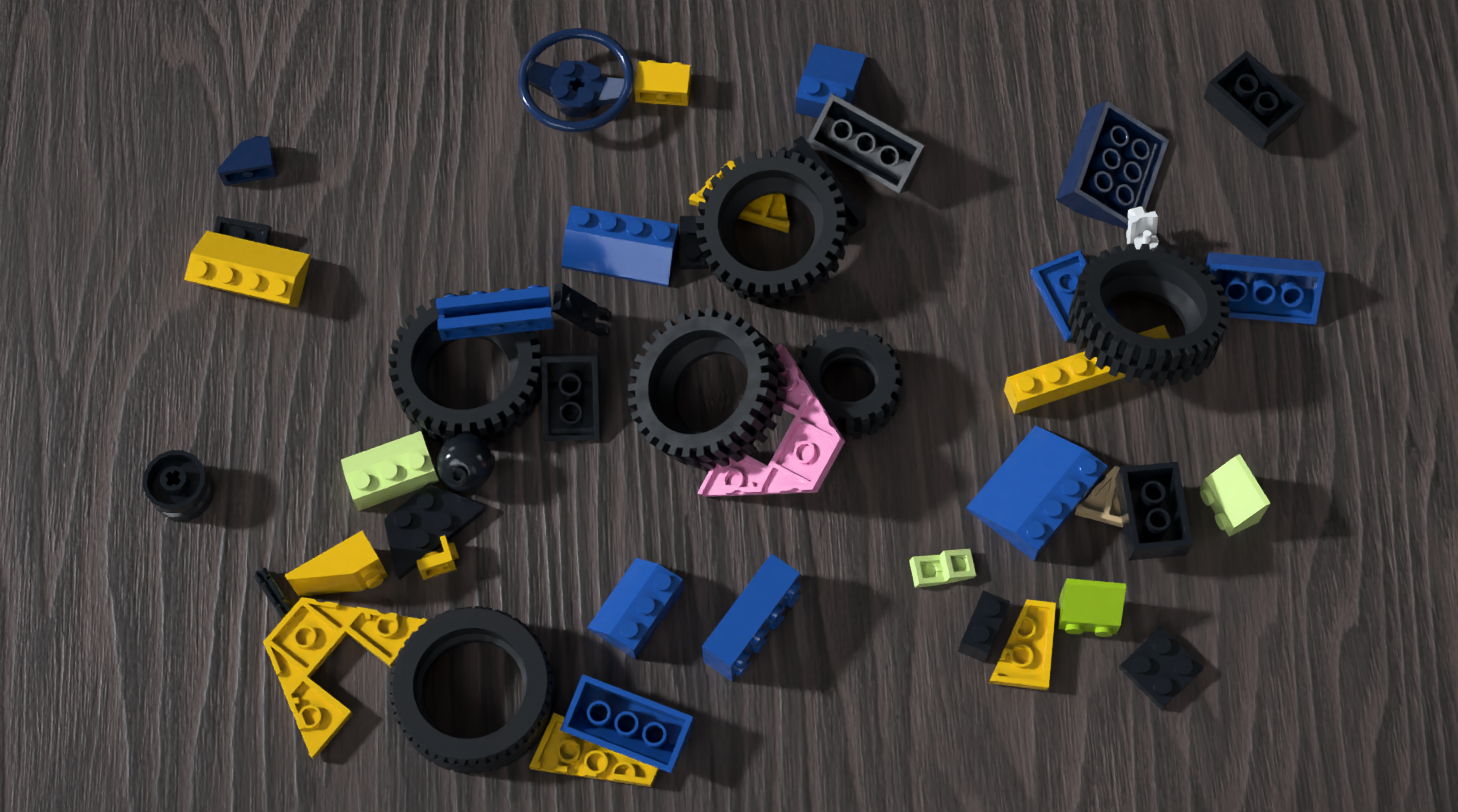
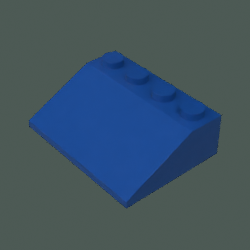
[966,425,1108,561]

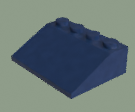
[1056,100,1169,230]

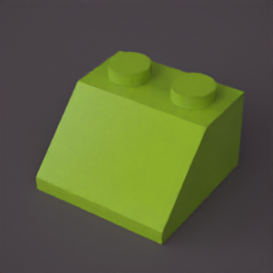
[1058,578,1126,637]

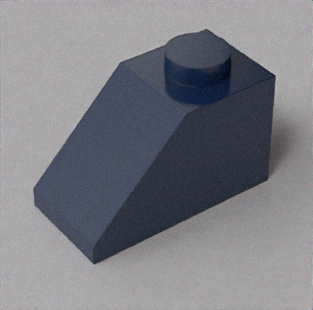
[218,136,278,186]

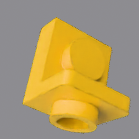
[416,535,459,580]

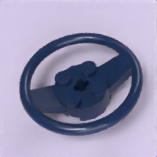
[518,28,635,132]

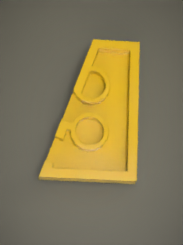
[989,599,1056,691]

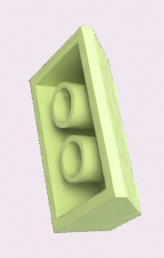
[341,431,439,511]

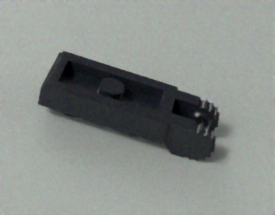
[552,283,612,336]

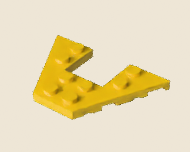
[263,597,427,760]

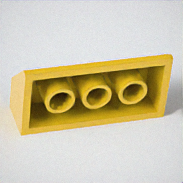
[184,231,311,308]

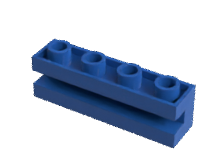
[436,285,554,341]

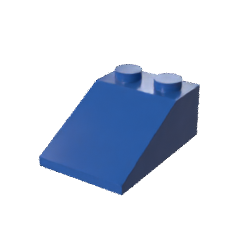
[795,43,866,118]

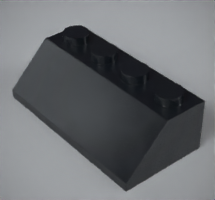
[807,93,926,194]

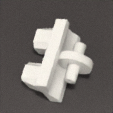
[1126,206,1159,251]

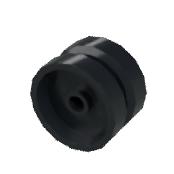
[142,450,214,522]

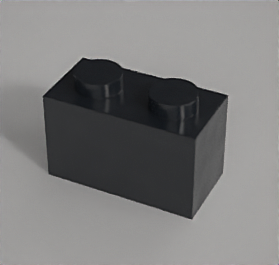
[958,590,1010,663]

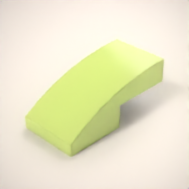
[909,549,976,588]

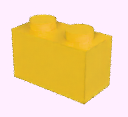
[634,60,691,106]

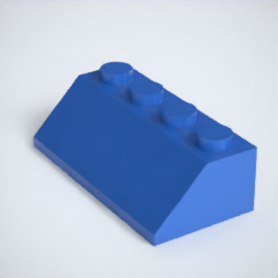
[561,205,680,287]
[1205,252,1325,325]
[560,674,696,774]

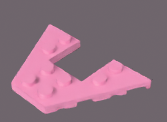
[698,343,845,497]

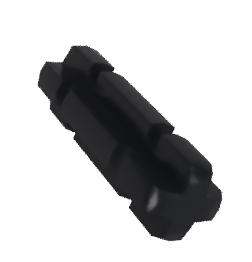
[254,567,293,619]

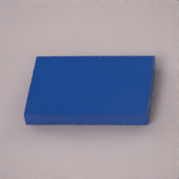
[1030,250,1117,342]

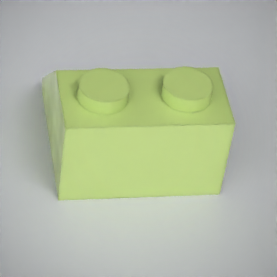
[1200,454,1270,537]

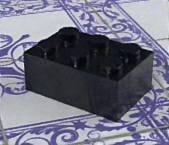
[1204,50,1306,150]
[1115,462,1193,561]

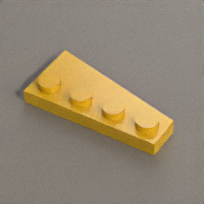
[529,713,659,787]

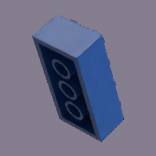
[702,553,802,682]

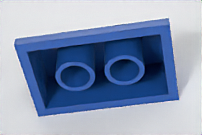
[587,558,684,660]

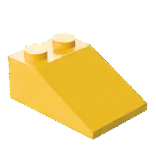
[285,531,388,597]

